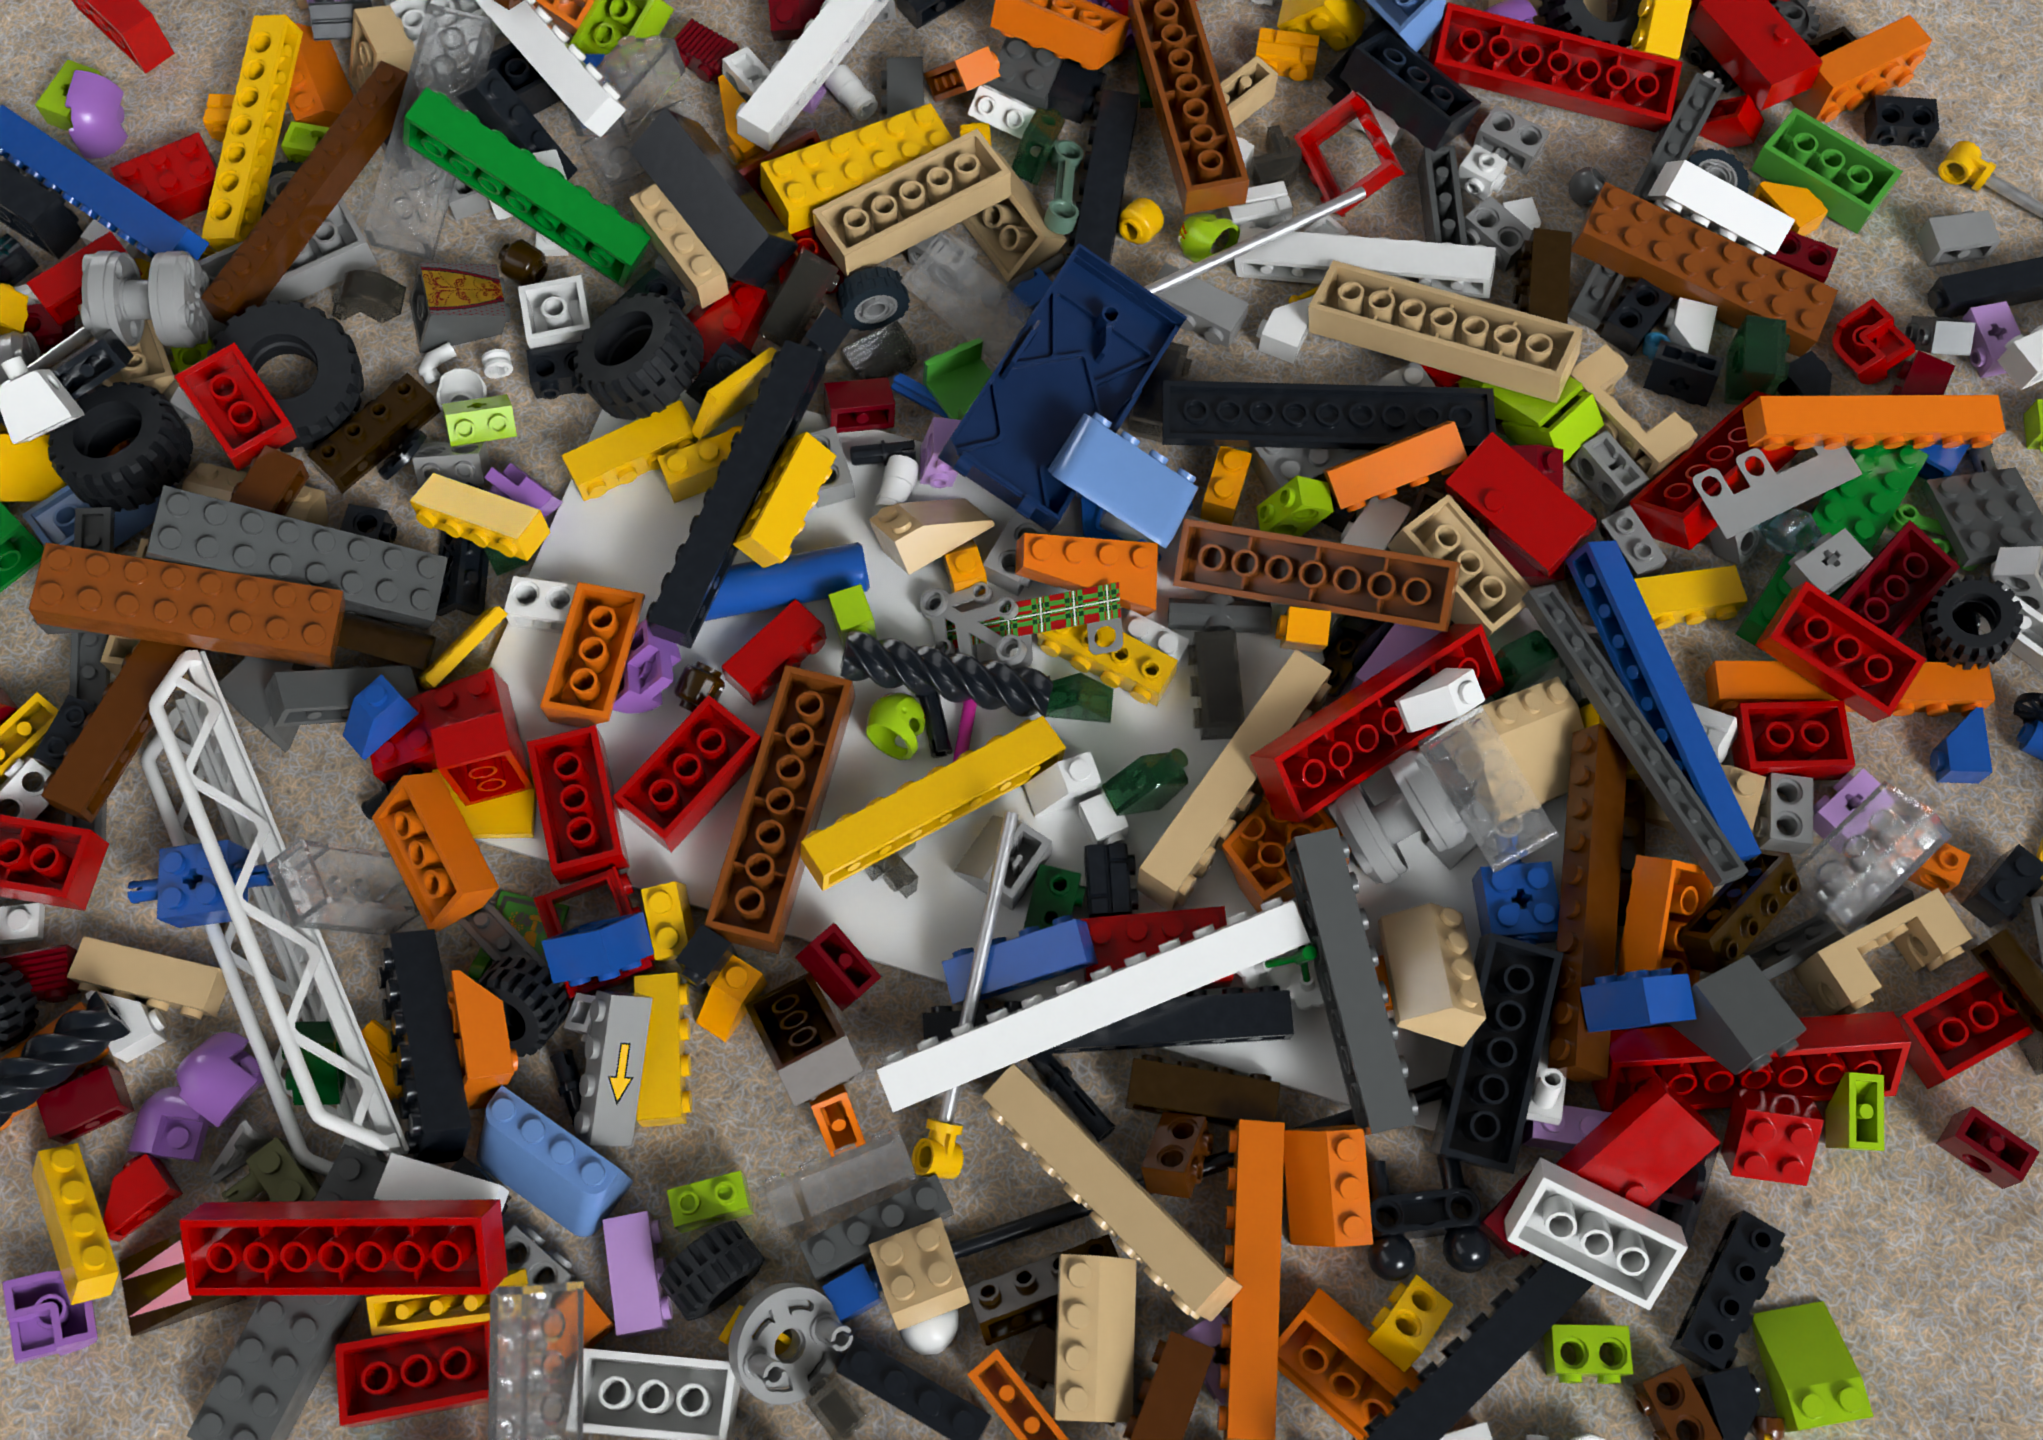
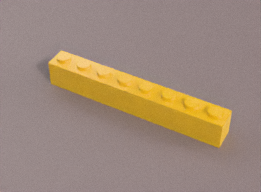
[800,716,1066,891]

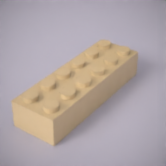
[812,129,1011,278]

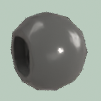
[1568,167,1608,207]

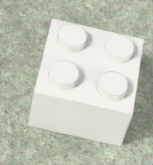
[518,275,593,349]

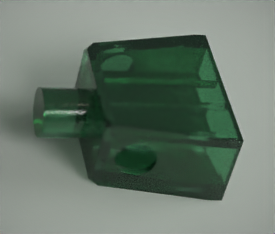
[1012,108,1066,186]
[1491,630,1559,700]
[1101,748,1188,816]

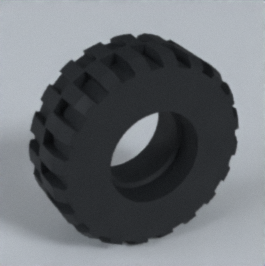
[206,300,364,452]

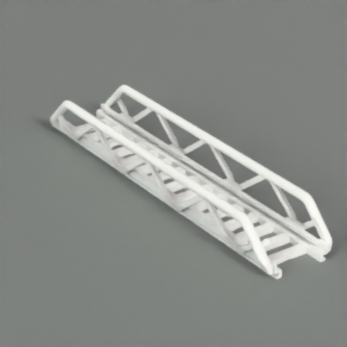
[141,650,410,1177]

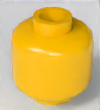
[1118,198,1164,245]

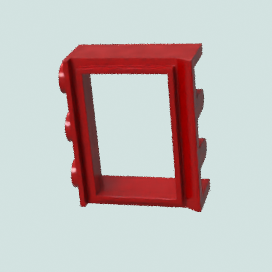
[1293,91,1405,217]
[533,866,656,1001]

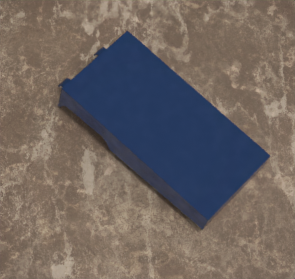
[937,243,1187,532]

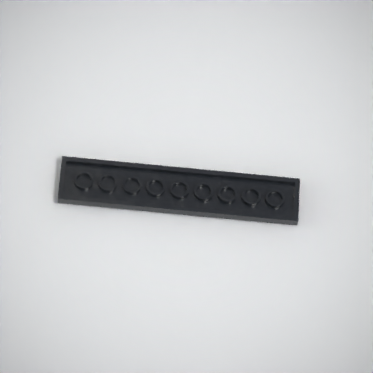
[1162,380,1496,452]

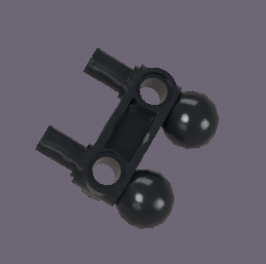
[1367,1156,1491,1281]

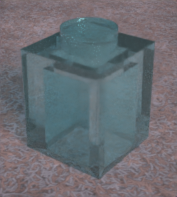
[1758,507,1823,557]

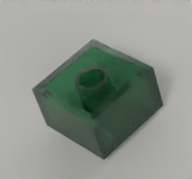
[1724,315,1790,405]

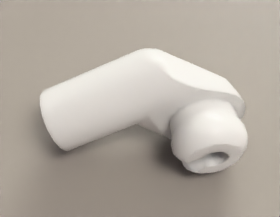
[418,342,457,384]

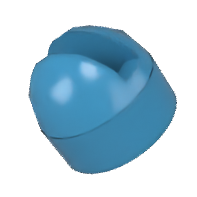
[1642,332,1670,361]

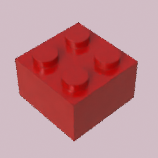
[1721,1088,1824,1186]

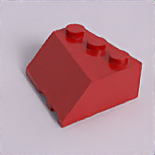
[686,281,770,376]

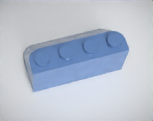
[1048,412,1199,548]
[476,1085,634,1237]

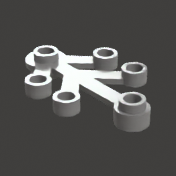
[920,582,1027,665]

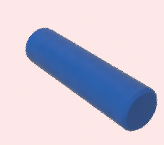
[705,542,870,621]

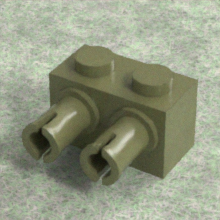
[221,1137,321,1202]

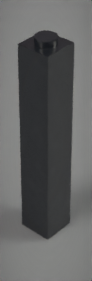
[1927,256,2043,318]

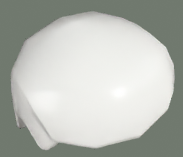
[436,368,487,413]
[901,1309,959,1355]

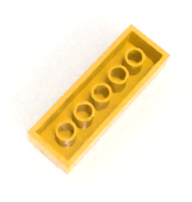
[761,103,953,234]

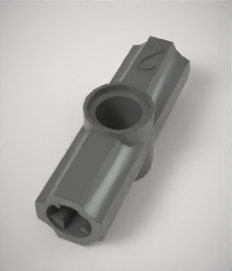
[1168,594,1272,637]

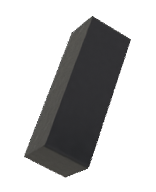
[629,109,799,288]

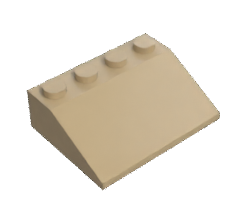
[1438,676,1584,824]

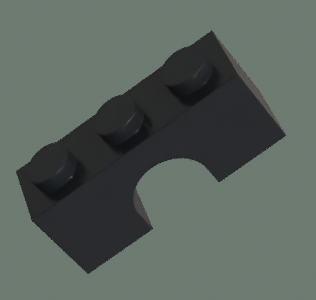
[1649,1130,1720,1250]

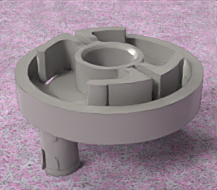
[729,1282,853,1405]

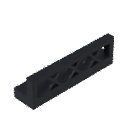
[436,482,490,616]

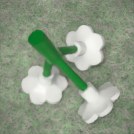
[1237,918,1324,1010]

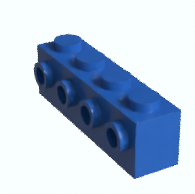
[942,915,1098,1006]

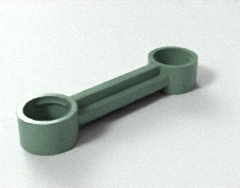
[1044,140,1084,234]

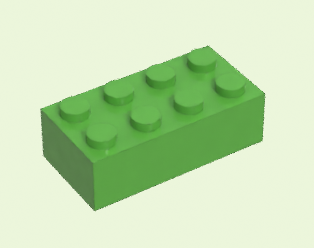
[1751,107,1903,234]

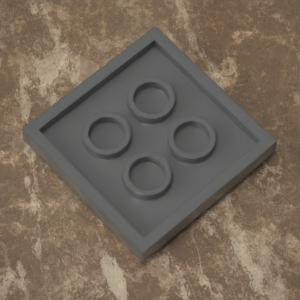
[1921,467,2043,567]

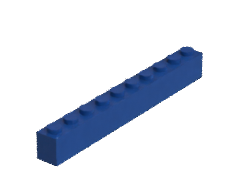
[0,105,210,261]
[1565,540,1761,863]

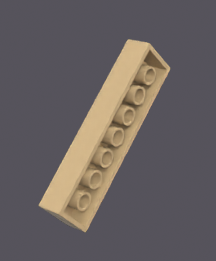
[1308,260,1583,403]
[1136,649,1332,911]
[982,1063,1243,1322]

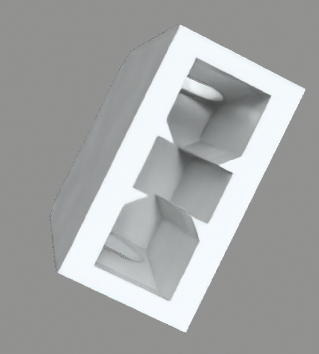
[0,356,85,444]

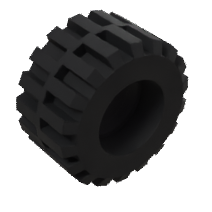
[1922,575,2023,670]
[477,956,569,1057]
[0,962,39,1053]
[659,1221,765,1321]

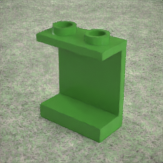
[923,337,992,420]

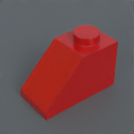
[1698,94,1765,148]
[103,1153,183,1242]

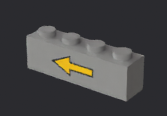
[574,990,653,1147]

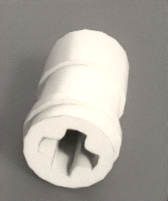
[825,64,878,121]
[875,455,920,513]

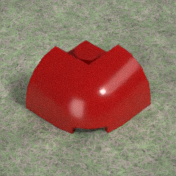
[1832,298,1915,385]

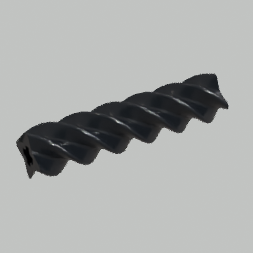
[840,631,1053,718]
[0,991,131,1127]

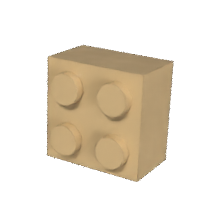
[869,1217,971,1331]

